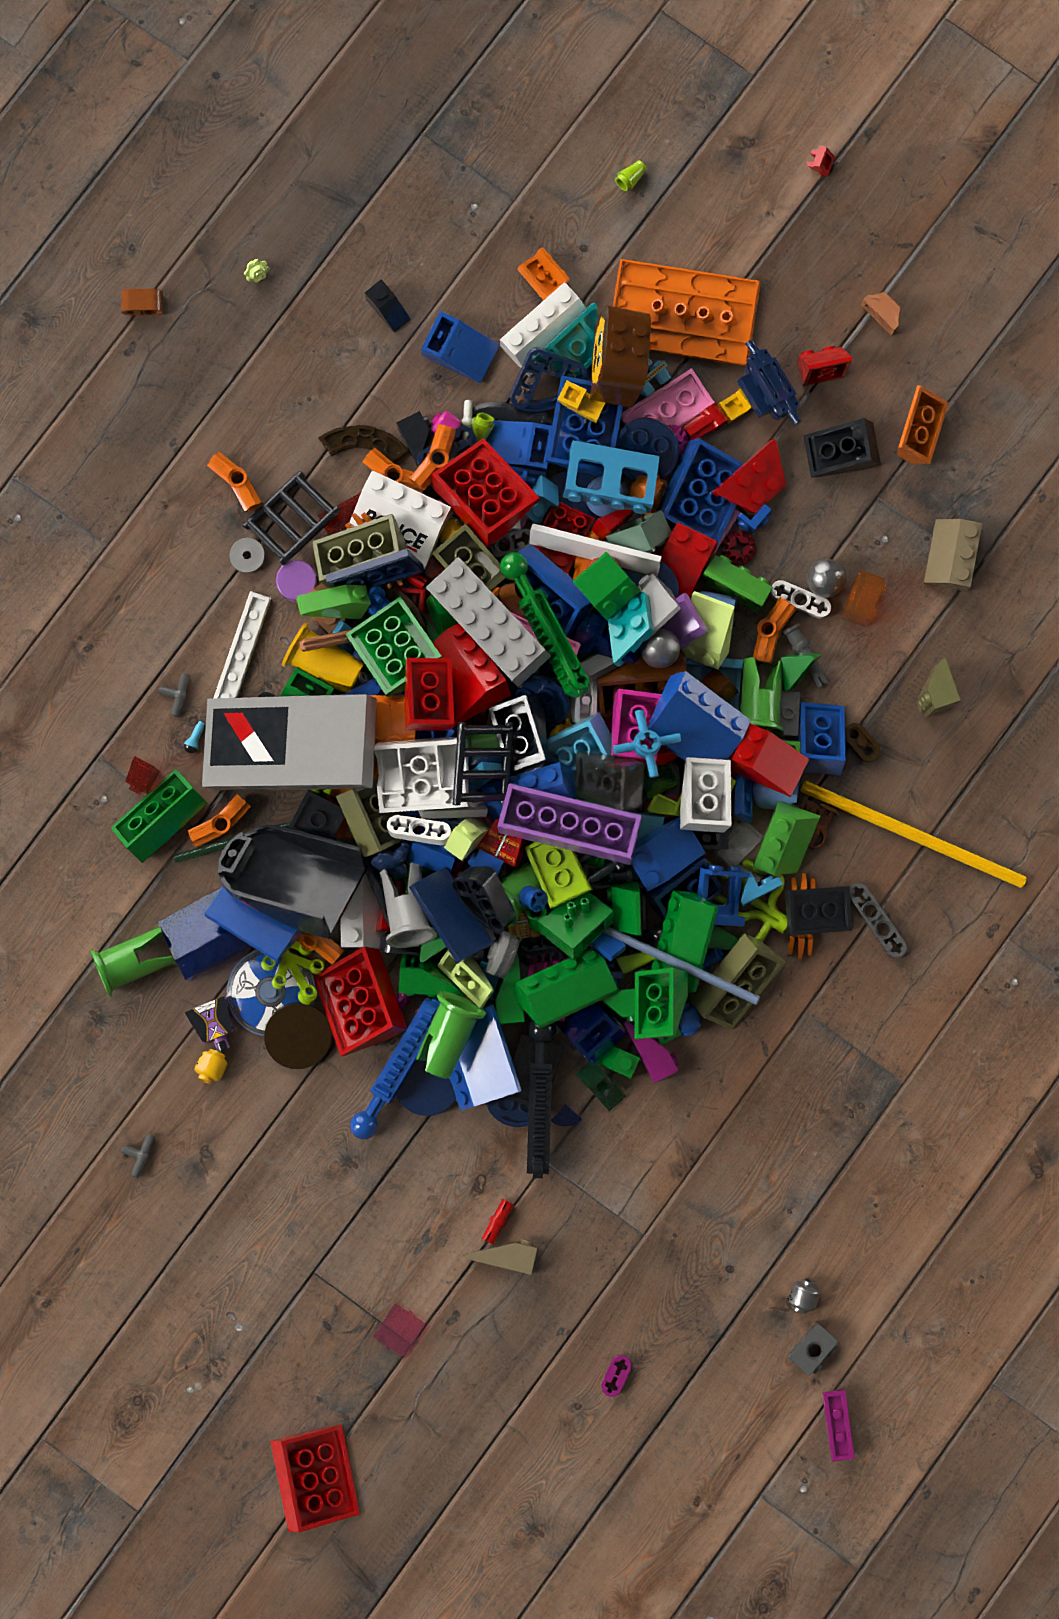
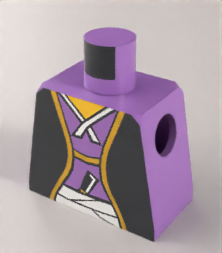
[185,996,234,1052]

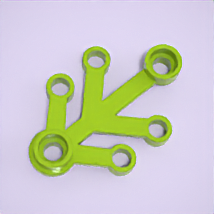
[261,941,324,1005]

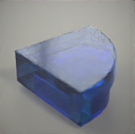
[551,1104,581,1126]

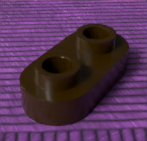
[845,723,881,763]

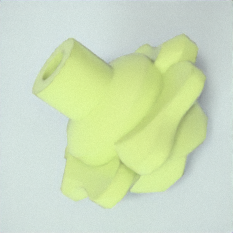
[244,259,269,283]

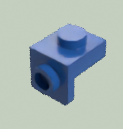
[736,504,771,533]

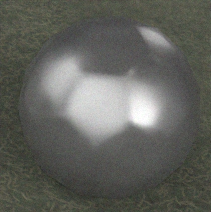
[807,559,846,598]
[640,629,680,668]

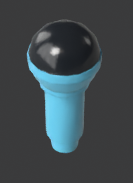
[184,721,205,754]

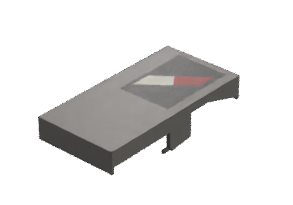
[202,694,377,792]

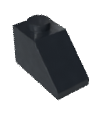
[365,279,410,332]
[396,411,432,465]

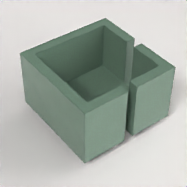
[606,510,672,553]

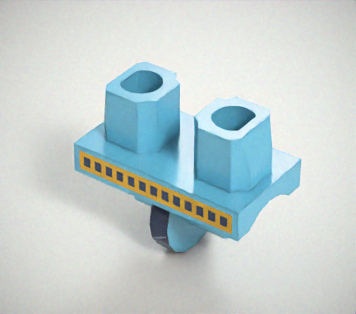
[641,359,671,397]

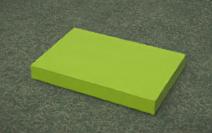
[524,842,592,909]

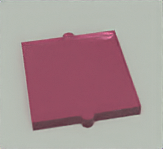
[373,1303,426,1357]

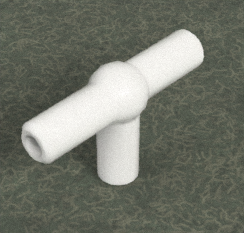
[462,400,474,442]

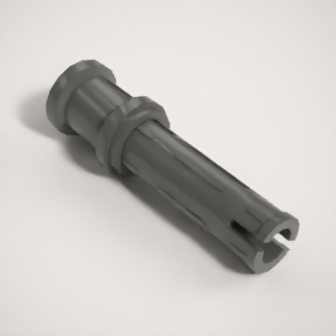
[782,623,830,688]

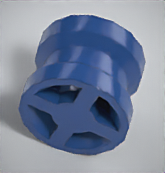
[519,885,547,912]

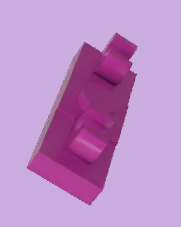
[822,1389,855,1462]

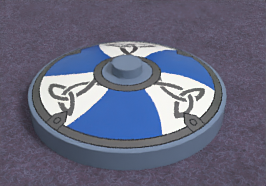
[227,950,316,1036]

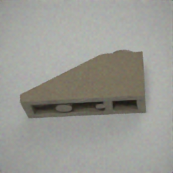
[465,1239,537,1275]

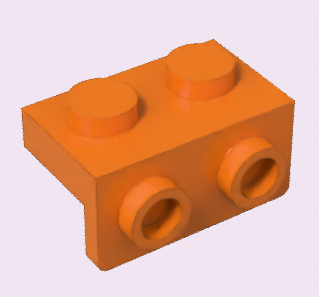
[517,247,570,300]

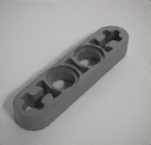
[850,883,907,958]

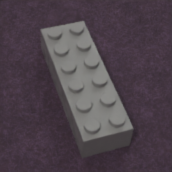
[426,557,551,687]

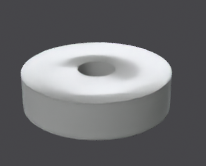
[229,538,265,574]

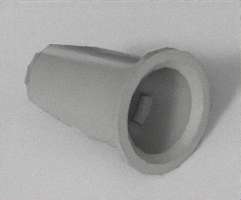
[380,863,437,948]

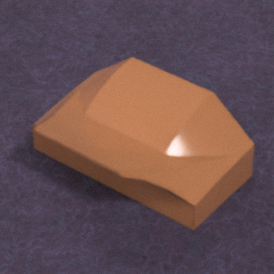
[861,292,900,336]

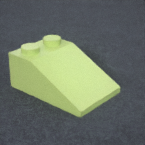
[681,591,735,669]

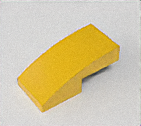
[557,381,606,423]
[718,388,753,424]

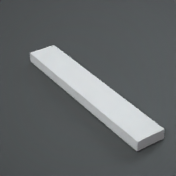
[529,524,661,576]
[214,591,272,698]

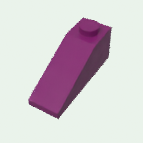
[623,1022,680,1083]

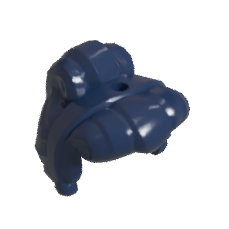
[371,840,412,877]

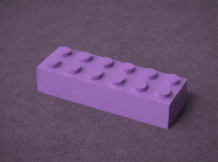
[498,783,642,865]

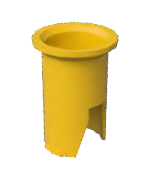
[281,622,365,693]

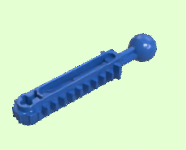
[350,998,440,1139]

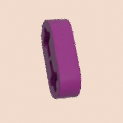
[601,1354,631,1397]

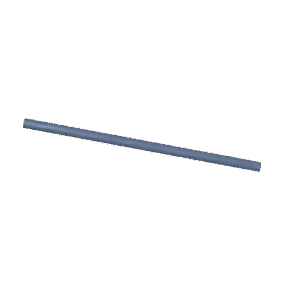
[603,927,760,1005]

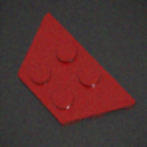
[712,439,786,514]

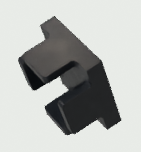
[288,789,345,840]

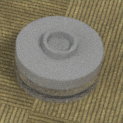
[486,931,520,979]

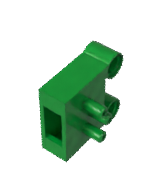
[526,892,614,960]

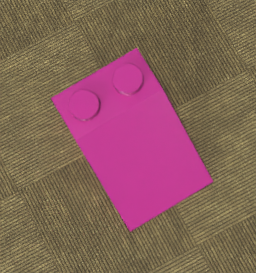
[611,689,662,761]

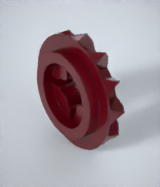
[721,530,756,565]

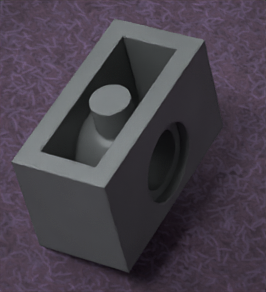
[787,1321,839,1376]

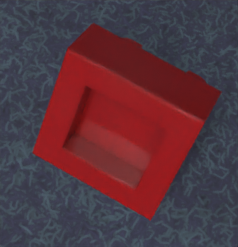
[807,146,835,176]

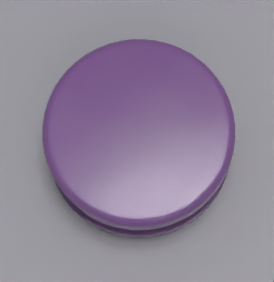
[276,560,318,603]

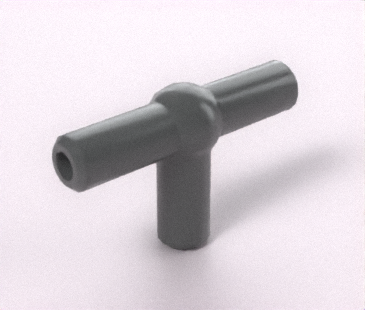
[159,673,190,717]
[121,1134,155,1178]

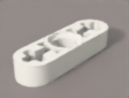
[770,580,831,619]
[387,815,451,845]

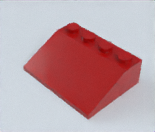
[432,438,540,547]
[433,623,511,728]
[313,946,407,1057]
[270,1424,360,1533]

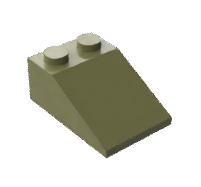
[432,524,506,591]

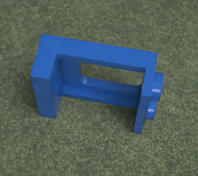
[698,865,750,926]

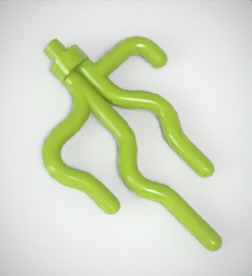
[707,859,787,942]

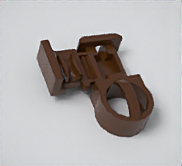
[799,797,838,849]

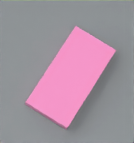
[621,368,715,427]

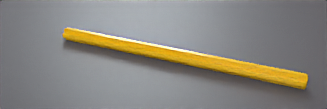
[801,781,1027,888]

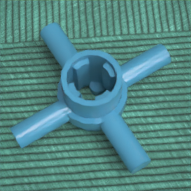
[613,710,681,778]

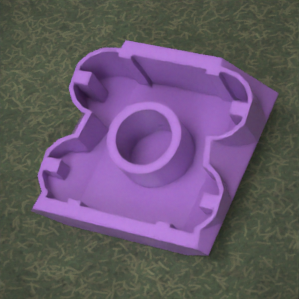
[660,593,707,650]

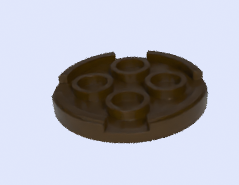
[264,1002,331,1069]

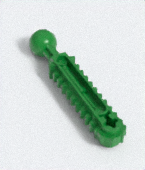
[500,552,590,698]

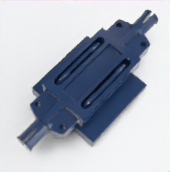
[737,339,802,426]

